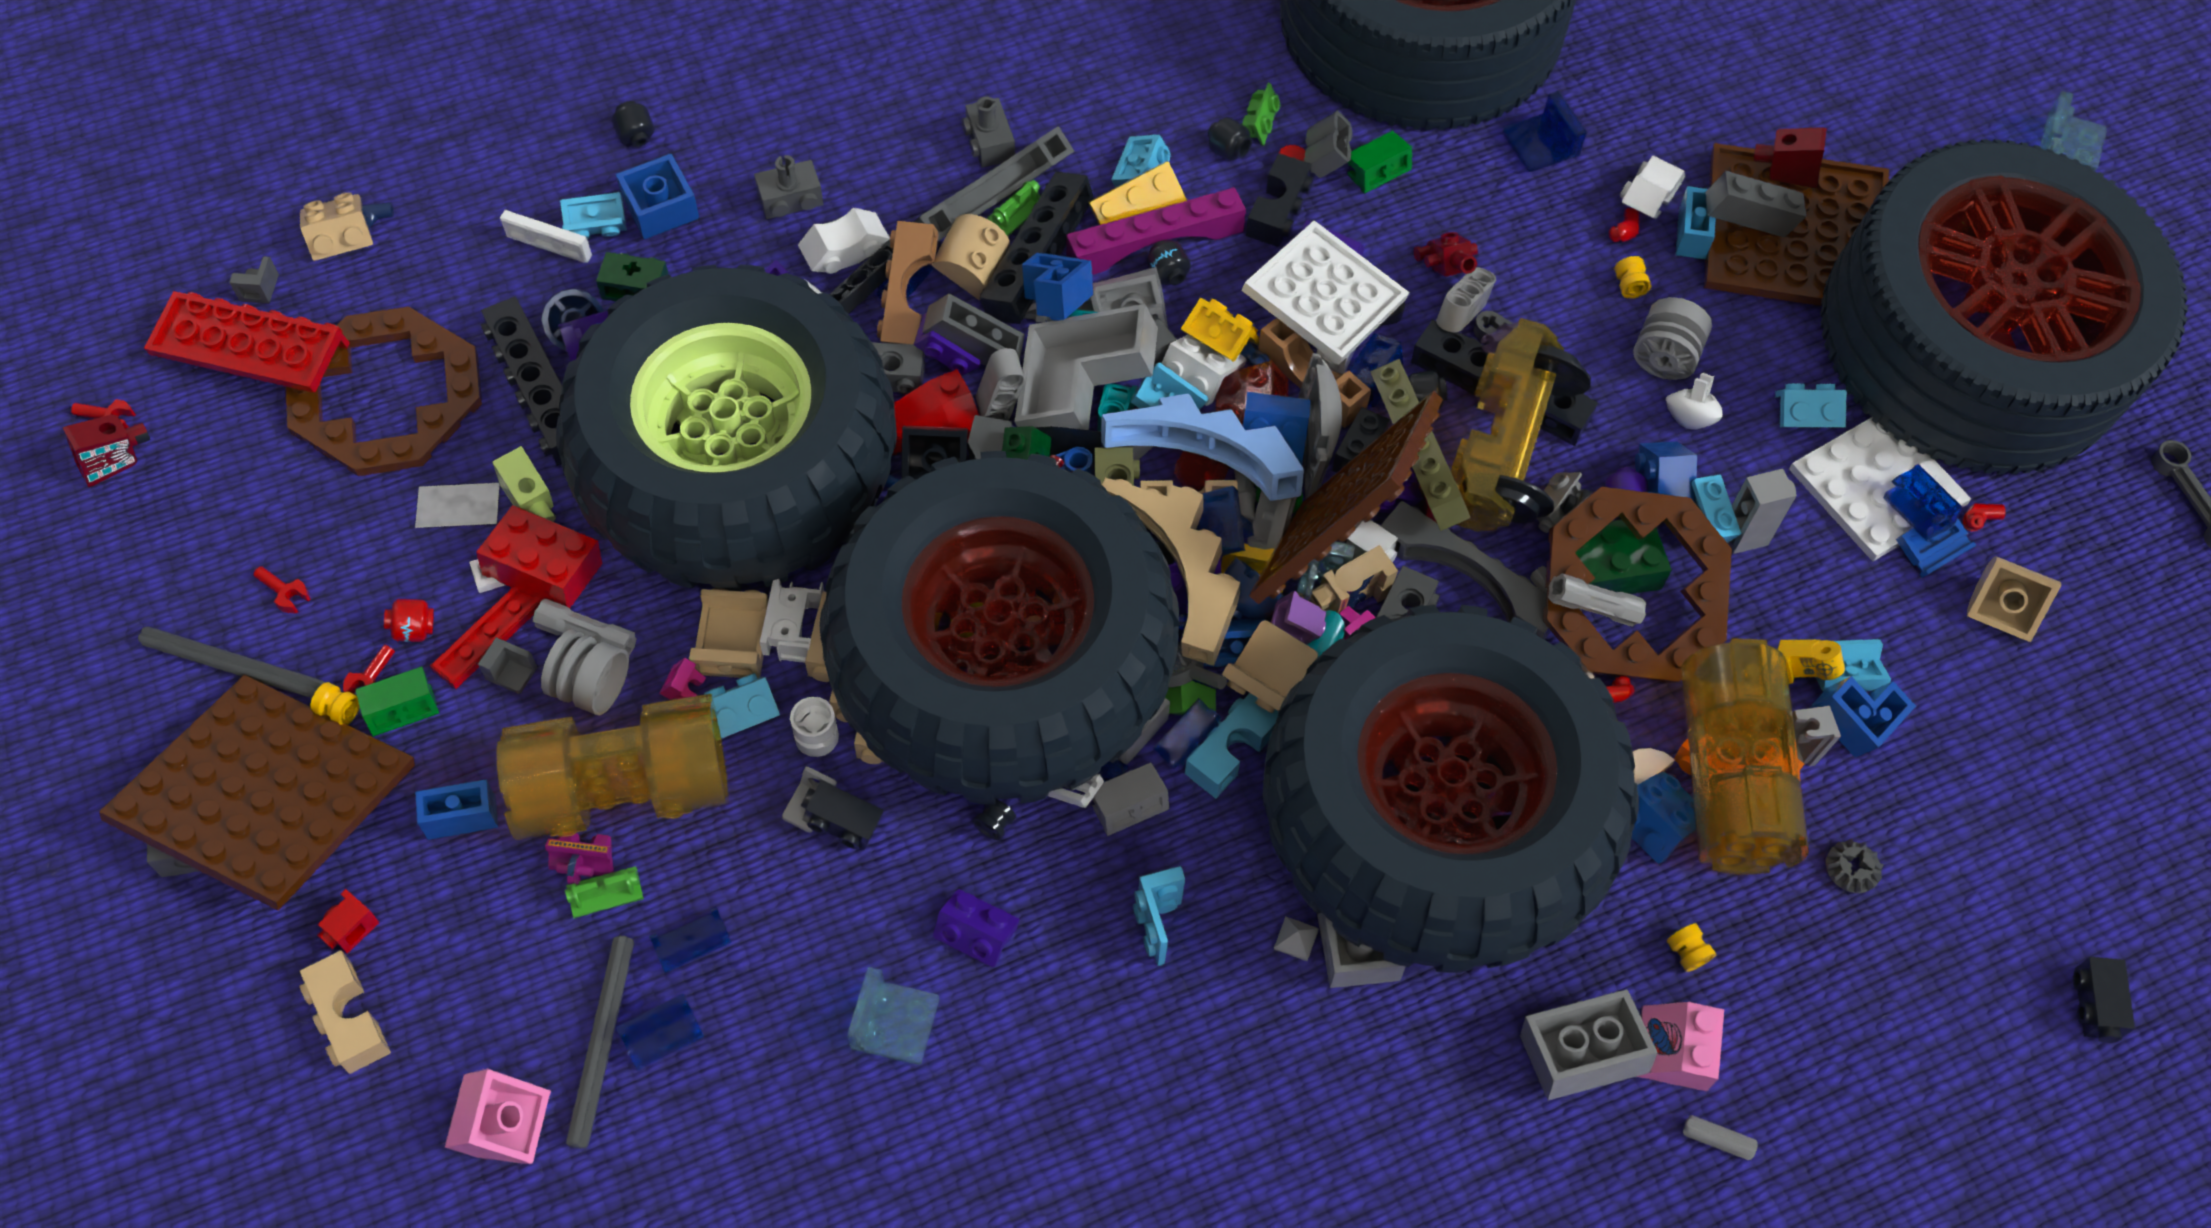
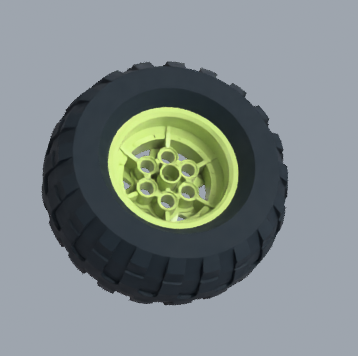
[556,264,897,591]

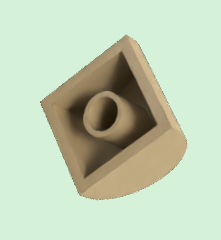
[931,214,1010,300]
[1967,556,2061,642]

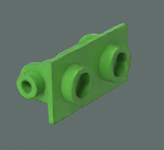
[1242,83,1280,146]
[986,180,1041,236]
[565,866,644,918]

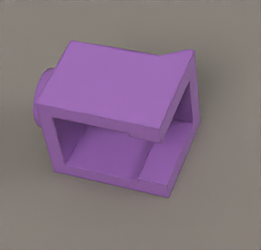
[1271,591,1326,644]

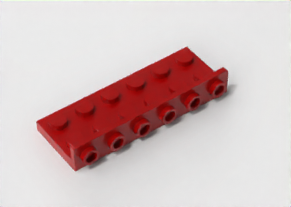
[144,291,350,393]

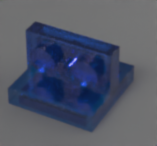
[1196,486,1254,557]

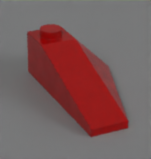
[892,369,979,456]

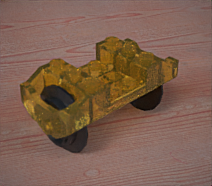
[1451,318,1591,532]

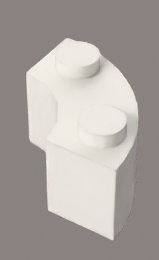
[1620,155,1685,219]
[798,208,890,274]

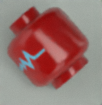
[384,598,434,642]

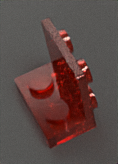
[1216,360,1288,424]

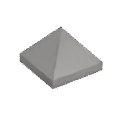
[1274,917,1319,961]

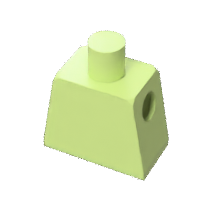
[492,446,556,522]

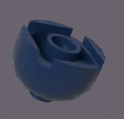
[541,288,604,350]
[1224,557,1285,620]

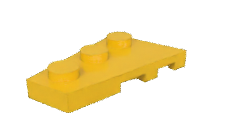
[1088,161,1187,225]

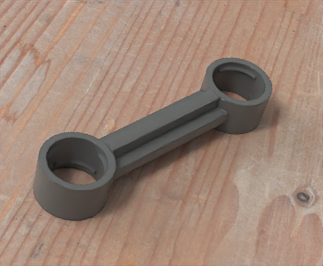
[2151,440,2211,548]

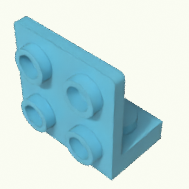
[1133,866,1185,966]

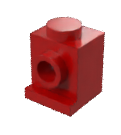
[317,889,379,954]

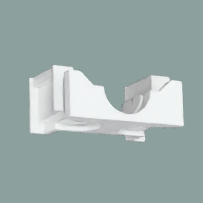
[760,579,824,663]

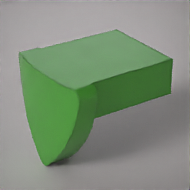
[1165,681,1216,724]

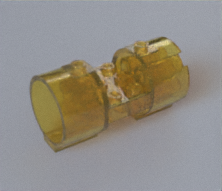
[1681,638,1809,875]
[497,694,729,840]

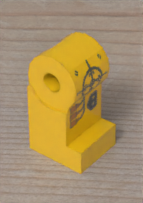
[1775,640,1845,684]

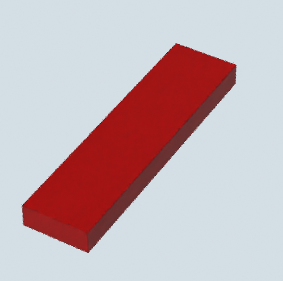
[430,587,542,689]

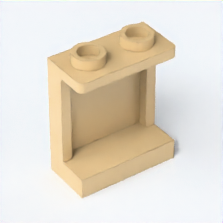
[689,588,769,678]

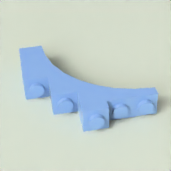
[1101,393,1304,501]

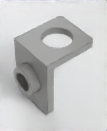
[782,766,837,833]

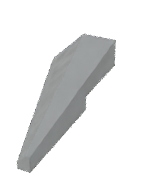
[1024,267,1168,328]

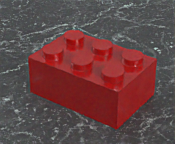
[476,505,602,608]

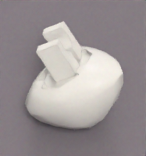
[1666,373,1722,429]

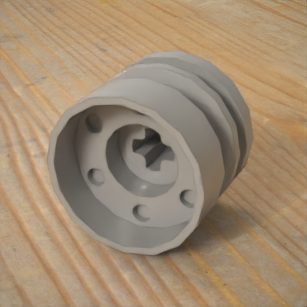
[1633,297,1712,380]
[541,629,629,716]

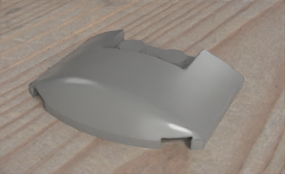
[1298,353,1342,499]

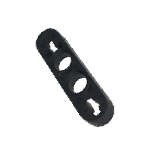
[829,239,893,314]

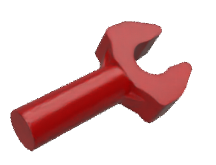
[71,399,136,429]
[254,566,311,613]
[343,645,395,694]

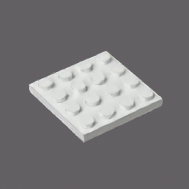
[1242,221,1409,365]
[1789,417,1971,562]

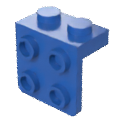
[1632,771,1711,864]

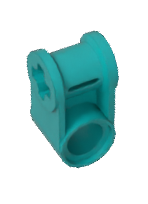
[1097,383,1138,432]

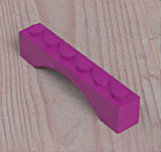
[1066,187,1246,275]

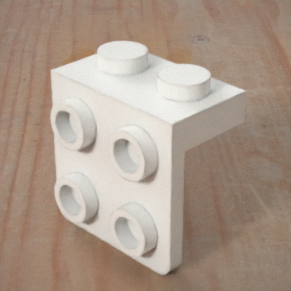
[1162,335,1247,406]

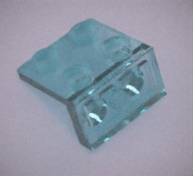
[2040,91,2107,171]
[1296,541,1355,602]
[847,967,940,1065]

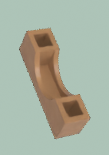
[877,221,939,344]
[1258,318,1371,428]

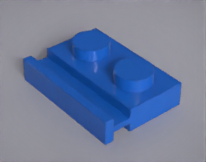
[1895,507,1976,578]

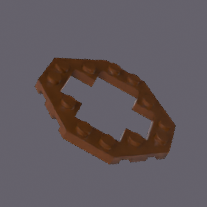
[286,306,482,476]
[1543,487,1732,683]

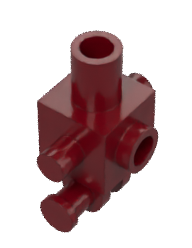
[1413,232,1478,277]

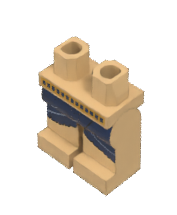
[1309,545,1398,614]

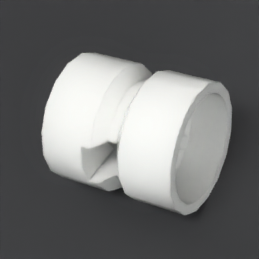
[790,697,839,757]

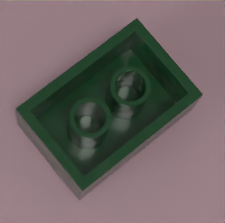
[1575,520,1672,594]

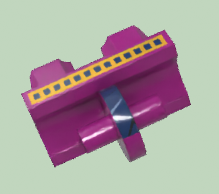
[545,830,614,885]

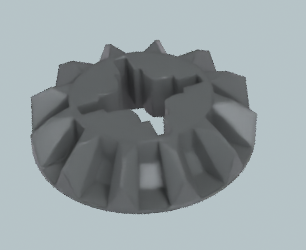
[1826,838,1884,893]

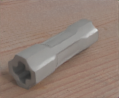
[1548,573,1646,627]
[532,599,637,656]

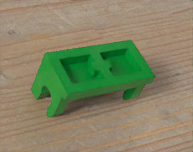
[1348,131,1412,193]
[355,667,439,737]

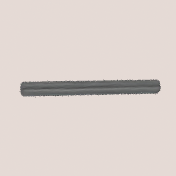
[138,626,324,698]
[566,936,634,1149]

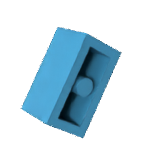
[1676,186,1716,259]

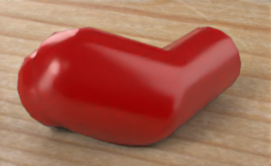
[1609,208,1639,242]
[1962,503,2006,532]
[1606,676,1635,703]

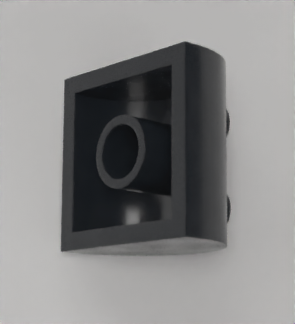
[902,425,968,480]

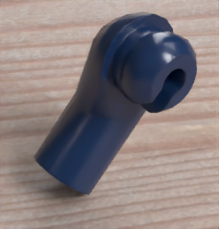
[362,202,394,229]
[1240,340,1271,374]

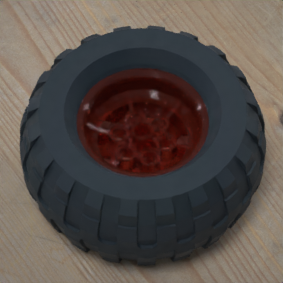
[819,451,1179,804]
[1263,605,1639,973]

